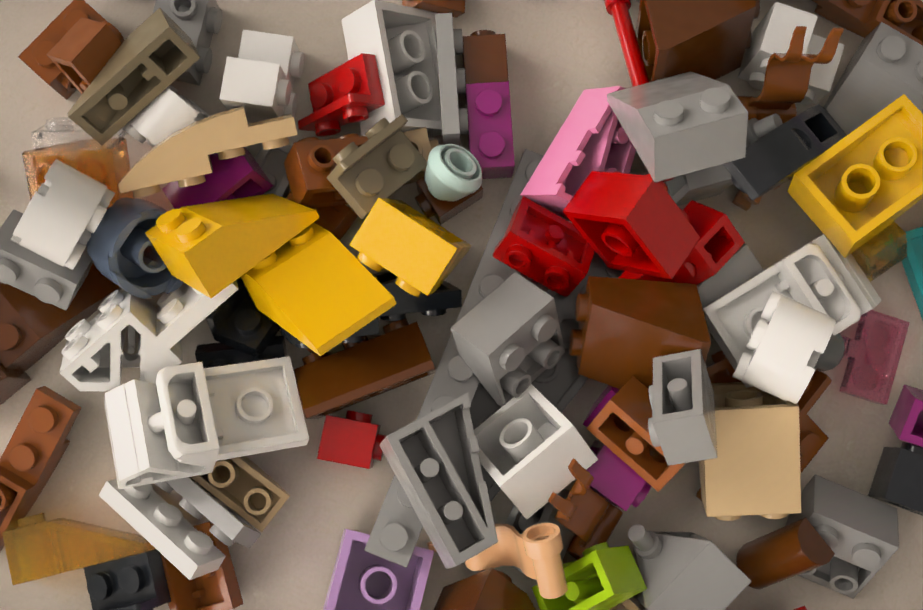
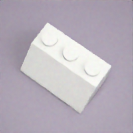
[341,0,442,137]

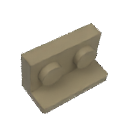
[327,114,427,220]

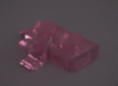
[839,310,910,405]

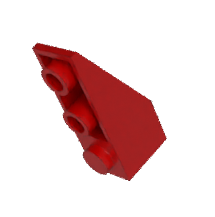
[619,200,745,285]

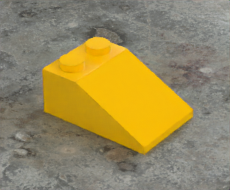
[787,94,923,258]
[145,193,320,298]
[350,198,472,297]
[241,223,397,356]

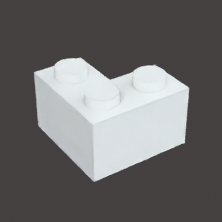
[737,2,845,104]
[219,29,304,123]

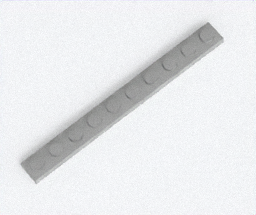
[364,149,547,568]

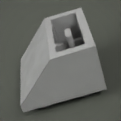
[451,272,565,407]
[785,474,899,599]

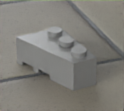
[379,393,498,569]

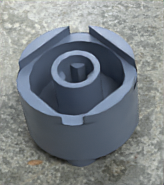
[87,198,184,299]

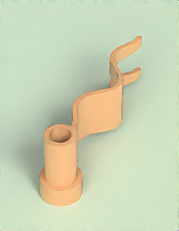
[427,523,568,599]

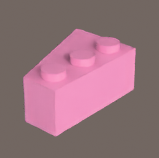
[520,86,636,218]

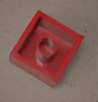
[563,171,700,280]

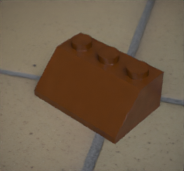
[293,318,436,419]

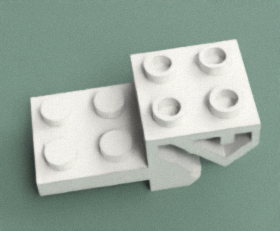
[703,234,882,388]
[59,280,239,392]
[104,356,309,489]

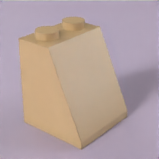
[699,382,801,521]

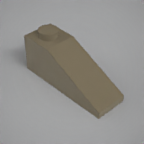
[67,8,200,146]

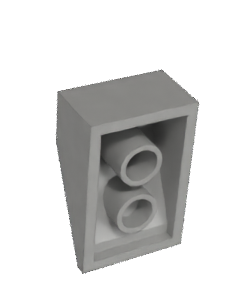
[824,22,923,135]
[607,71,748,182]

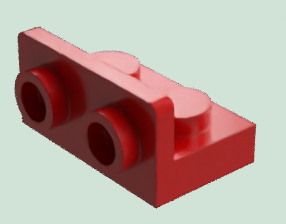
[297,53,385,137]
[492,196,595,297]

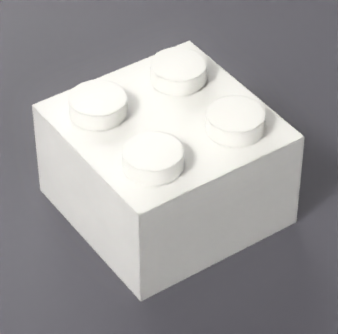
[474,384,598,520]

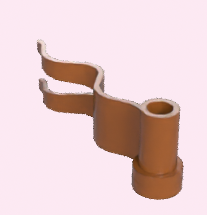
[737,26,844,123]
[548,459,623,560]

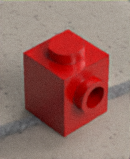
[317,410,386,469]

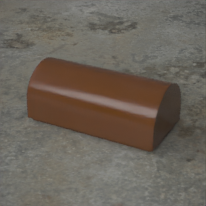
[736,517,835,589]

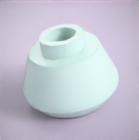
[424,144,482,201]

